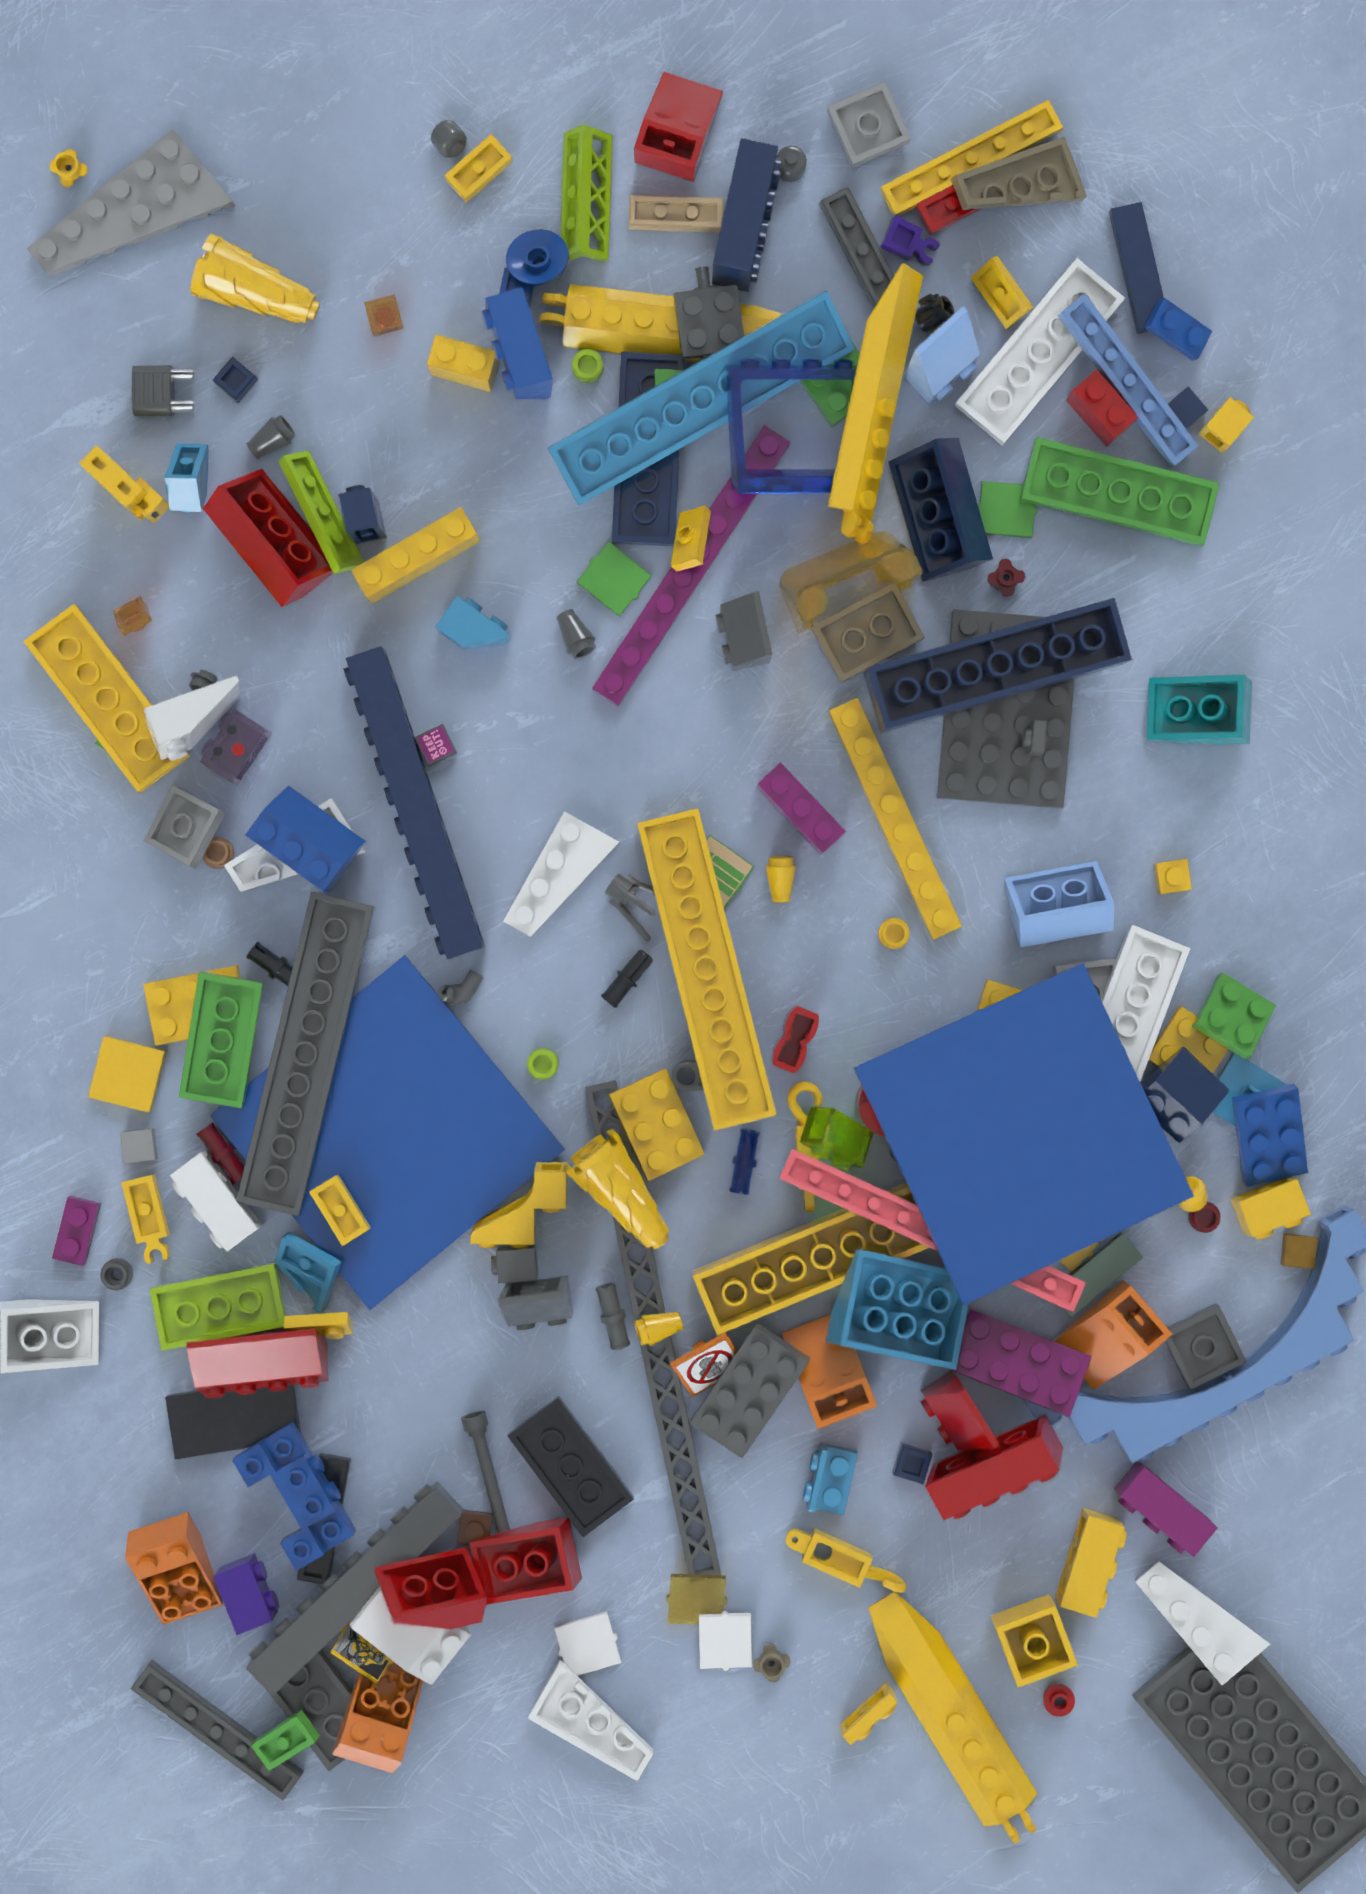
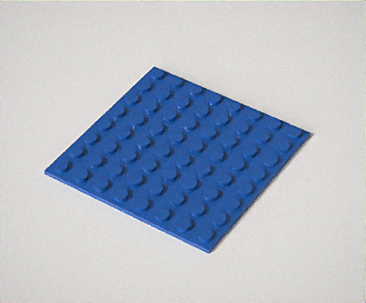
[210,955,565,1310]
[854,963,1194,1305]

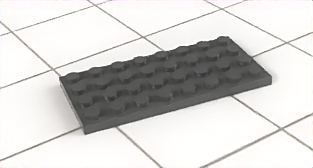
[1132,1647,1366,1893]

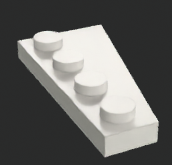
[503,811,620,937]

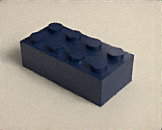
[712,138,782,292]

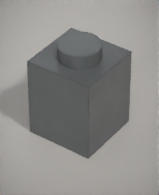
[491,1244,538,1283]

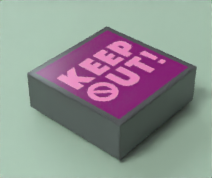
[414,724,457,766]

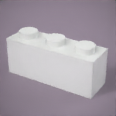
[170,1150,263,1252]

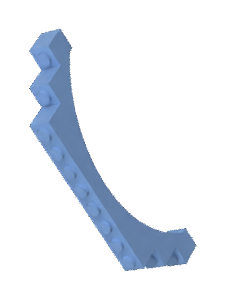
[1023,1206,1366,1463]

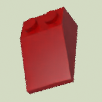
[920,1371,1000,1450]
[469,1517,582,1605]
[374,1547,487,1630]

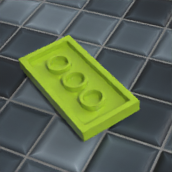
[149,1263,286,1351]

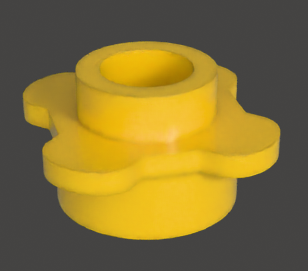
[50,149,88,188]

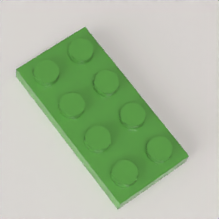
[178,971,265,1108]

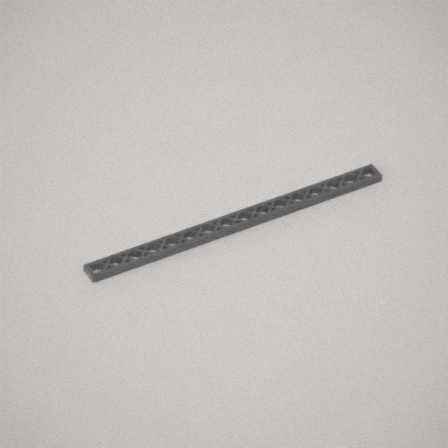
[585,1080,721,1581]

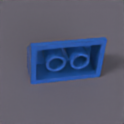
[481,287,553,399]
[245,785,366,893]

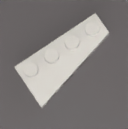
[224,798,366,892]
[1134,1560,1270,1685]
[528,1660,653,1782]

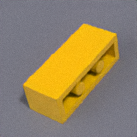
[1055,1507,1126,1618]

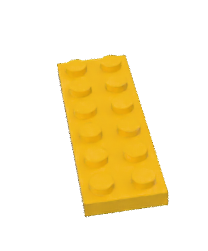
[23,604,191,794]

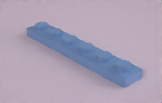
[1057,293,1198,468]

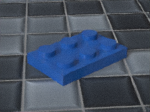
[1232,1084,1308,1187]

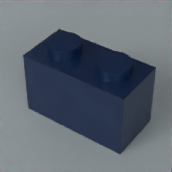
[338,485,387,544]

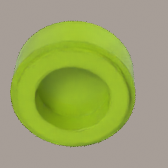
[572,349,603,383]
[527,1048,559,1080]

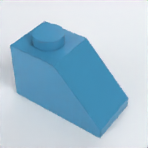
[164,443,209,513]

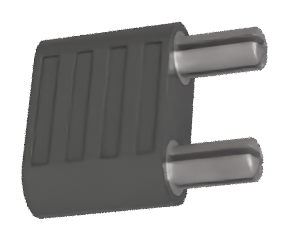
[132,365,195,416]

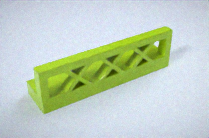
[560,124,613,262]

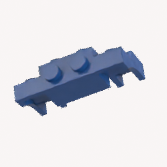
[232,1421,356,1571]

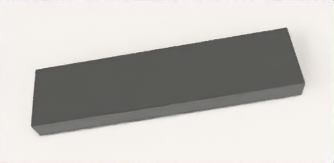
[819,187,894,309]

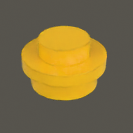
[878,918,910,949]

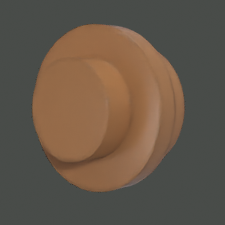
[203,837,234,869]

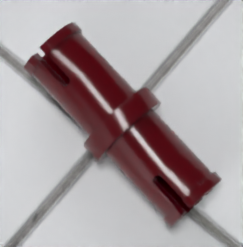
[196,1122,244,1185]

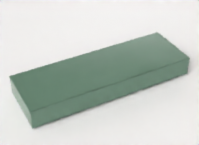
[1063,1232,1143,1317]

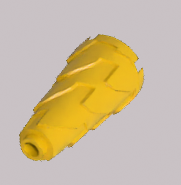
[190,233,320,324]
[564,1129,669,1250]

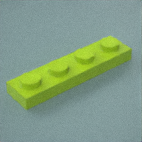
[278,450,364,575]

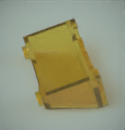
[779,531,923,634]

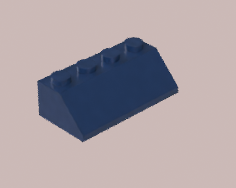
[888,438,993,582]

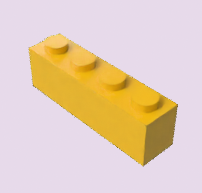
[351,507,481,604]

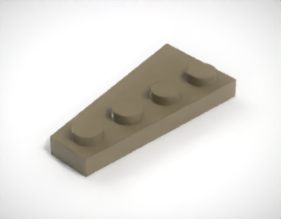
[951,137,1087,210]

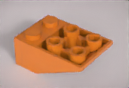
[1052,1280,1172,1390]
[781,1314,877,1429]
[125,1512,223,1625]
[332,1662,423,1773]

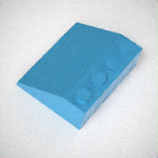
[826,1249,969,1370]

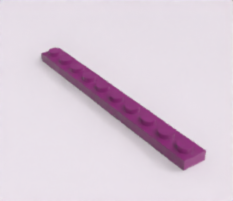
[592,425,791,707]

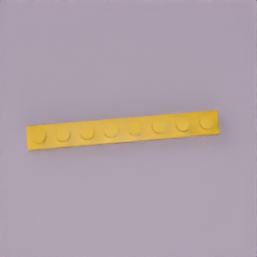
[828,698,962,940]

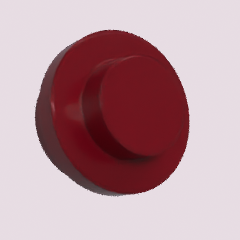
[1188,1201,1221,1233]

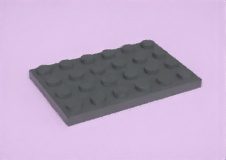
[937,609,1074,809]

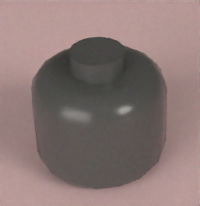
[431,120,467,158]
[777,145,807,182]

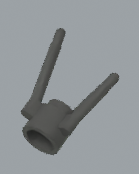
[605,873,656,941]

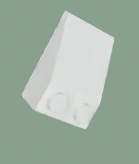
[144,675,239,761]
[0,1299,99,1373]
[350,1586,471,1685]

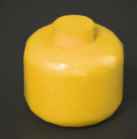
[1178,1176,1208,1212]

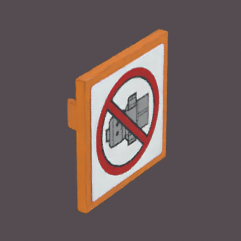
[670,1332,737,1397]

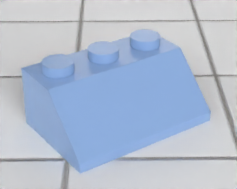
[1004,861,1114,948]

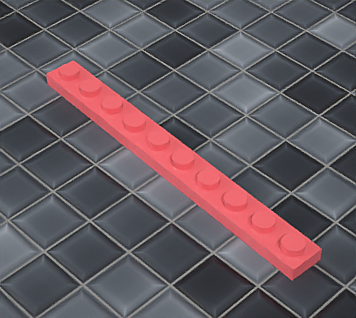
[779,1149,1086,1312]

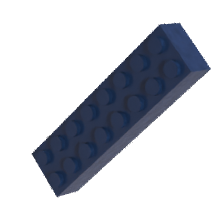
[863,598,1132,734]

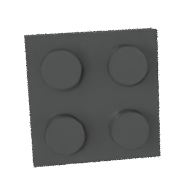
[1165,1303,1247,1390]

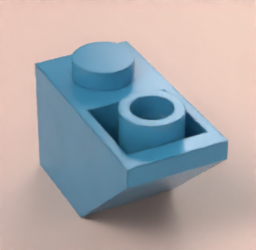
[435,596,511,650]

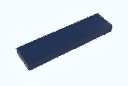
[1109,202,1164,334]

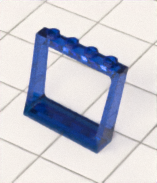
[726,359,857,494]

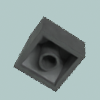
[715,591,772,671]

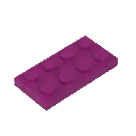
[949,1309,1091,1418]

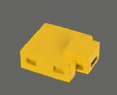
[79,445,169,524]

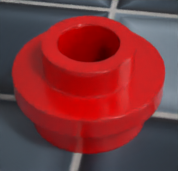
[1043,1684,1075,1717]

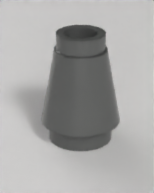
[246,415,296,459]
[556,609,596,659]

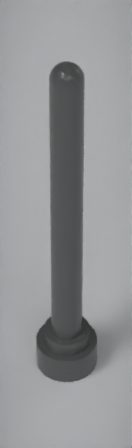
[461,1411,510,1533]

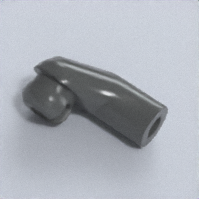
[438,970,484,1005]

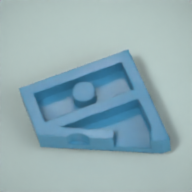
[275,1232,342,1314]

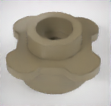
[753,1644,791,1682]

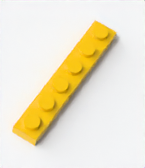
[880,100,1063,217]

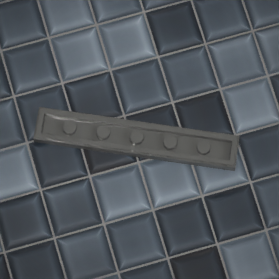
[130,1660,304,1800]

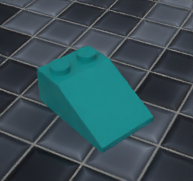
[1147,674,1252,745]

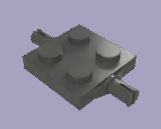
[673,266,744,360]

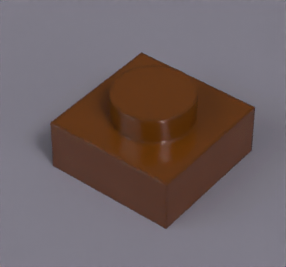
[457,1509,493,1545]

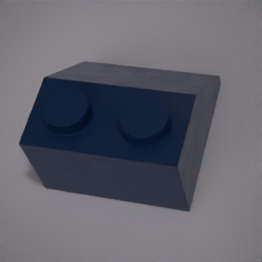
[1140,1046,1229,1143]

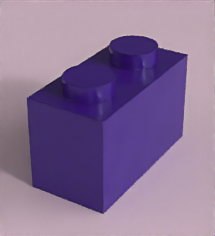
[213,1553,279,1635]

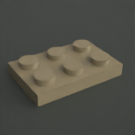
[811,582,925,684]

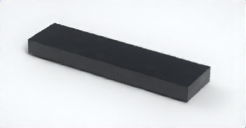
[297,1453,351,1584]

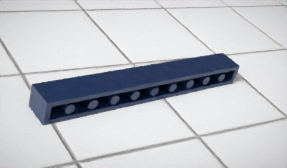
[343,646,486,959]

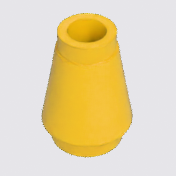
[765,856,797,902]
[634,1311,683,1346]

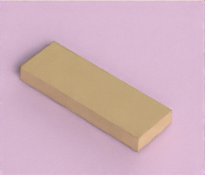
[629,195,724,233]

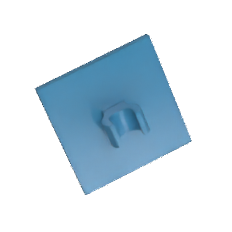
[1212,1053,1287,1127]

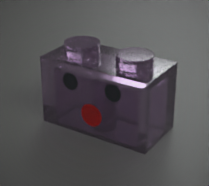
[199,709,272,785]

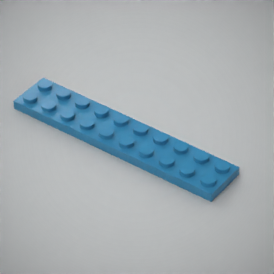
[547,291,855,506]

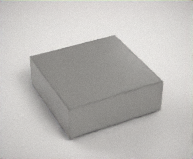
[120,1128,158,1164]

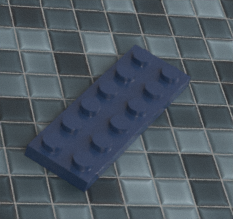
[612,352,684,546]

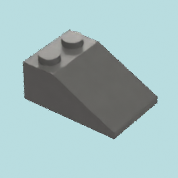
[498,1275,573,1330]

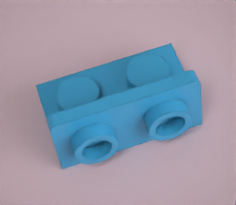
[802,1442,858,1515]

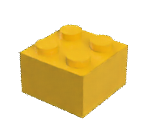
[990,1594,1078,1688]

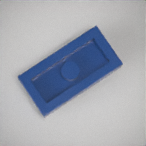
[1144,298,1212,360]

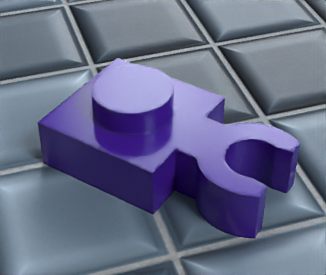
[880,215,940,266]

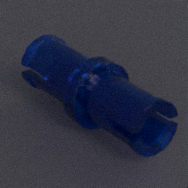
[729,1128,760,1195]

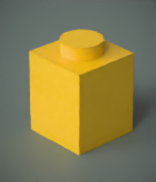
[1198,397,1254,453]

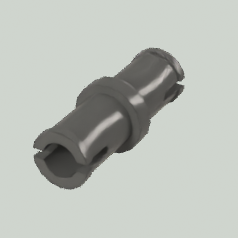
[595,1283,631,1350]

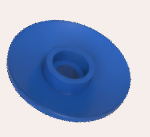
[506,229,569,286]

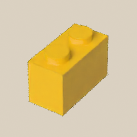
[427,334,500,392]
[1230,1177,1311,1239]

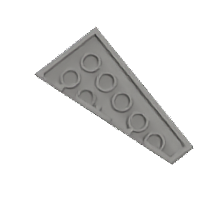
[27,129,235,277]

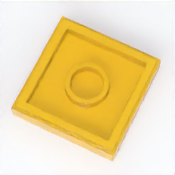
[88,1036,167,1113]

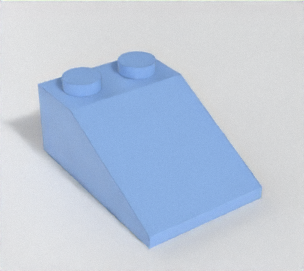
[904,306,980,405]

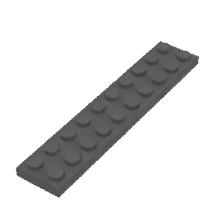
[237,891,375,1216]

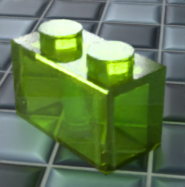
[800,1107,874,1171]

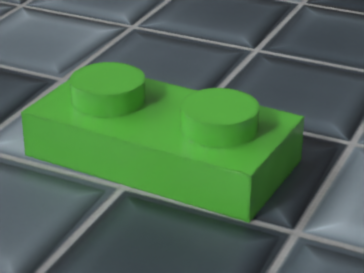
[250,1710,320,1771]

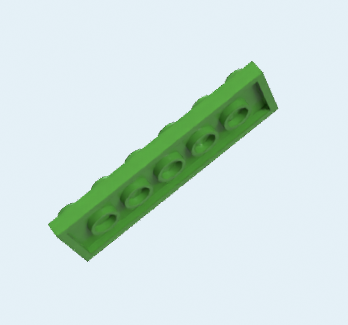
[1019,437,1220,546]

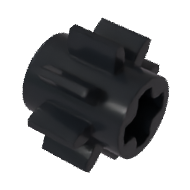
[915,293,955,334]

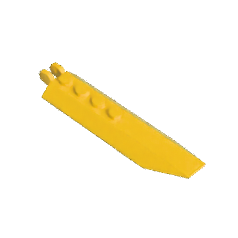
[828,263,923,544]
[539,284,782,363]
[868,1591,1038,1844]

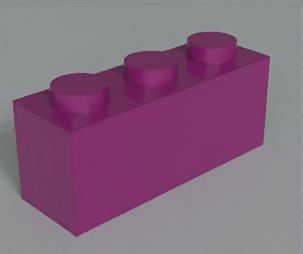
[756,762,846,855]
[1114,1461,1218,1557]

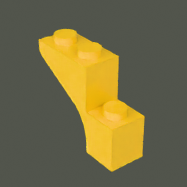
[470,1162,568,1249]

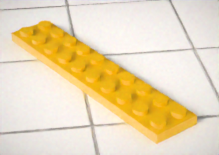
[637,808,777,1131]

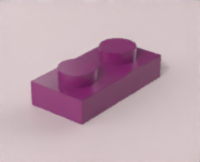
[52,1196,101,1266]

